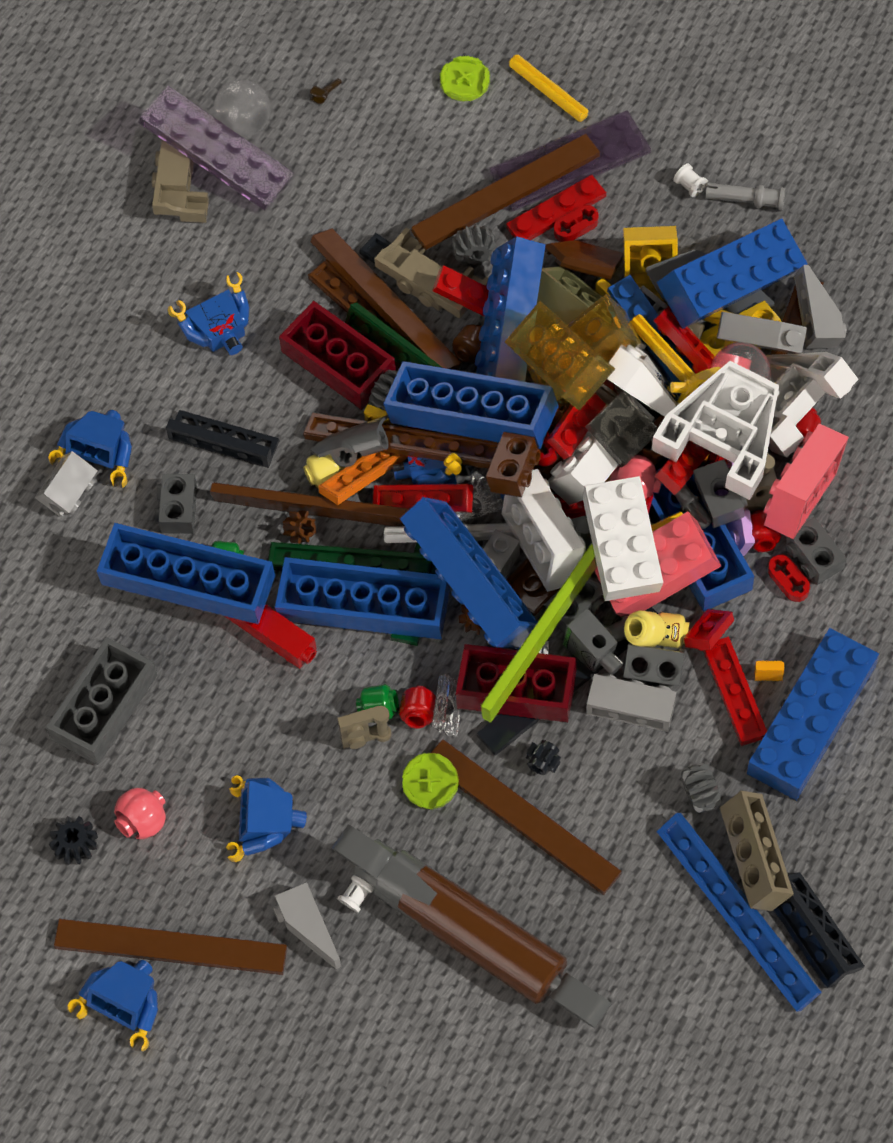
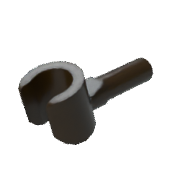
[310,78,342,104]

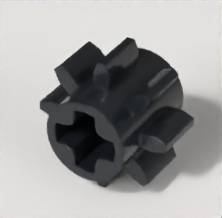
[526,740,561,775]

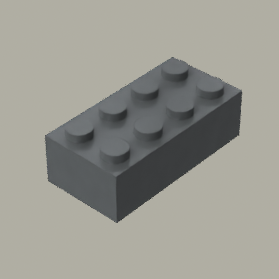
[46,637,157,765]

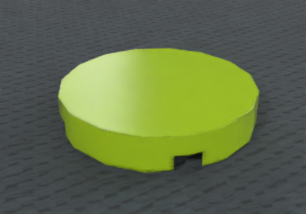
[440,56,490,101]
[402,753,459,810]

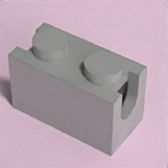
[35,451,98,517]

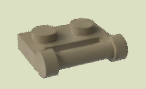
[337,706,391,749]

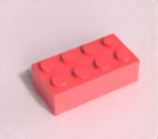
[764,423,849,539]
[594,512,721,617]

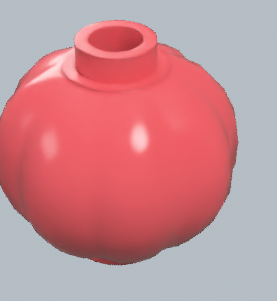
[610,454,661,499]
[114,788,166,839]

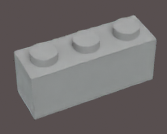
[586,674,677,732]

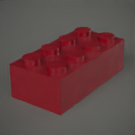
[279,301,396,410]
[455,644,576,723]

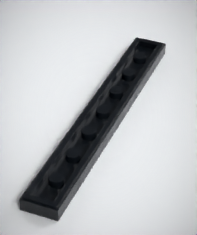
[477,607,658,756]

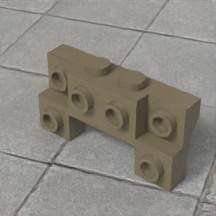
[152,119,218,223]
[375,227,489,319]

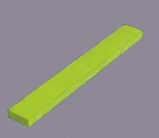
[481,543,597,723]

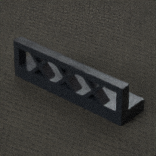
[166,410,279,468]
[774,872,865,989]

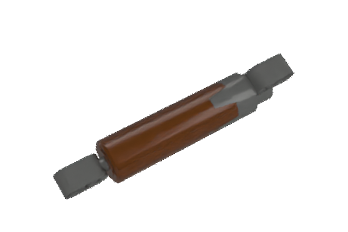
[332,824,612,1028]

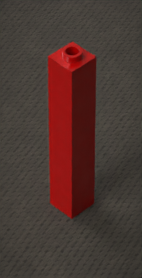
[224,604,317,669]

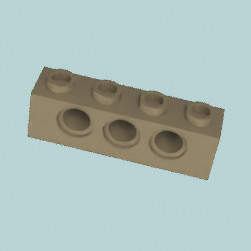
[720,791,794,911]

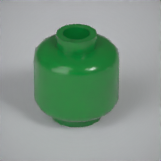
[356,684,399,723]

